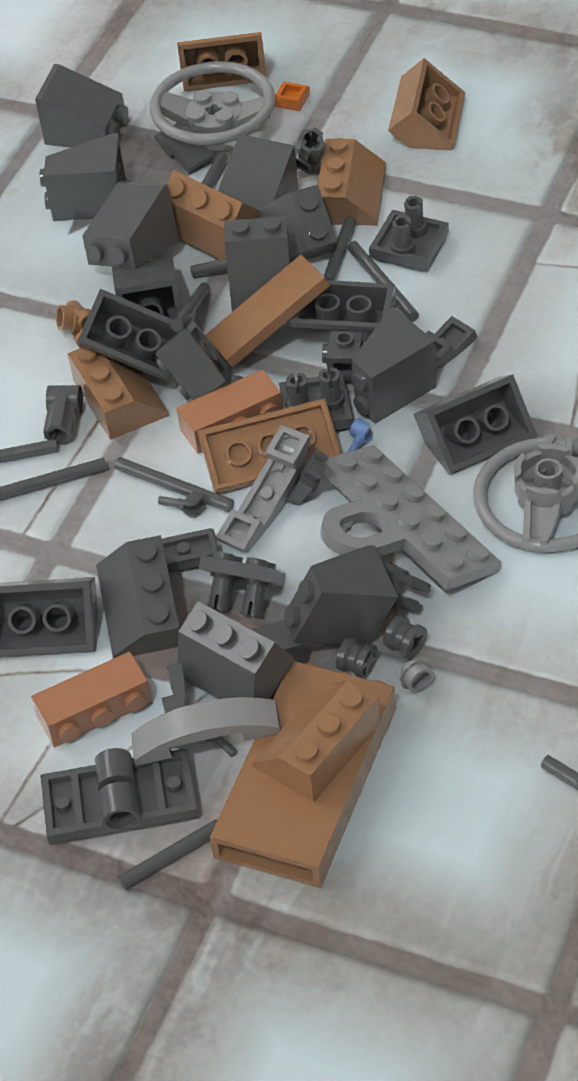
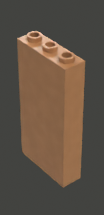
[210,661,396,888]

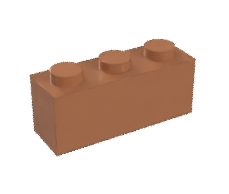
[176,369,283,454]
[31,651,153,748]

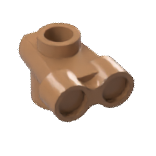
[56,300,91,348]

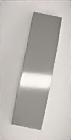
[216,424,311,552]
[131,697,281,766]

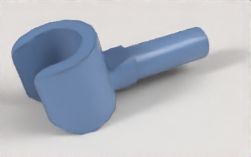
[348,418,373,452]

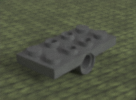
[40,748,198,845]

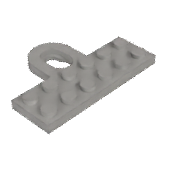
[320,445,501,590]

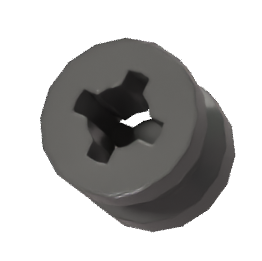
[383,615,427,659]
[335,636,378,679]

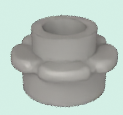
[399,659,434,693]

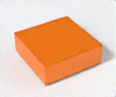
[274,82,310,111]

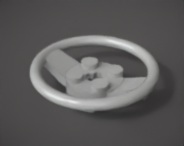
[150,61,275,146]
[473,434,578,552]

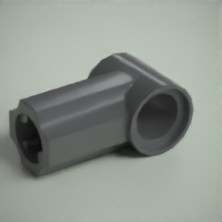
[295,127,325,174]
[43,385,83,445]

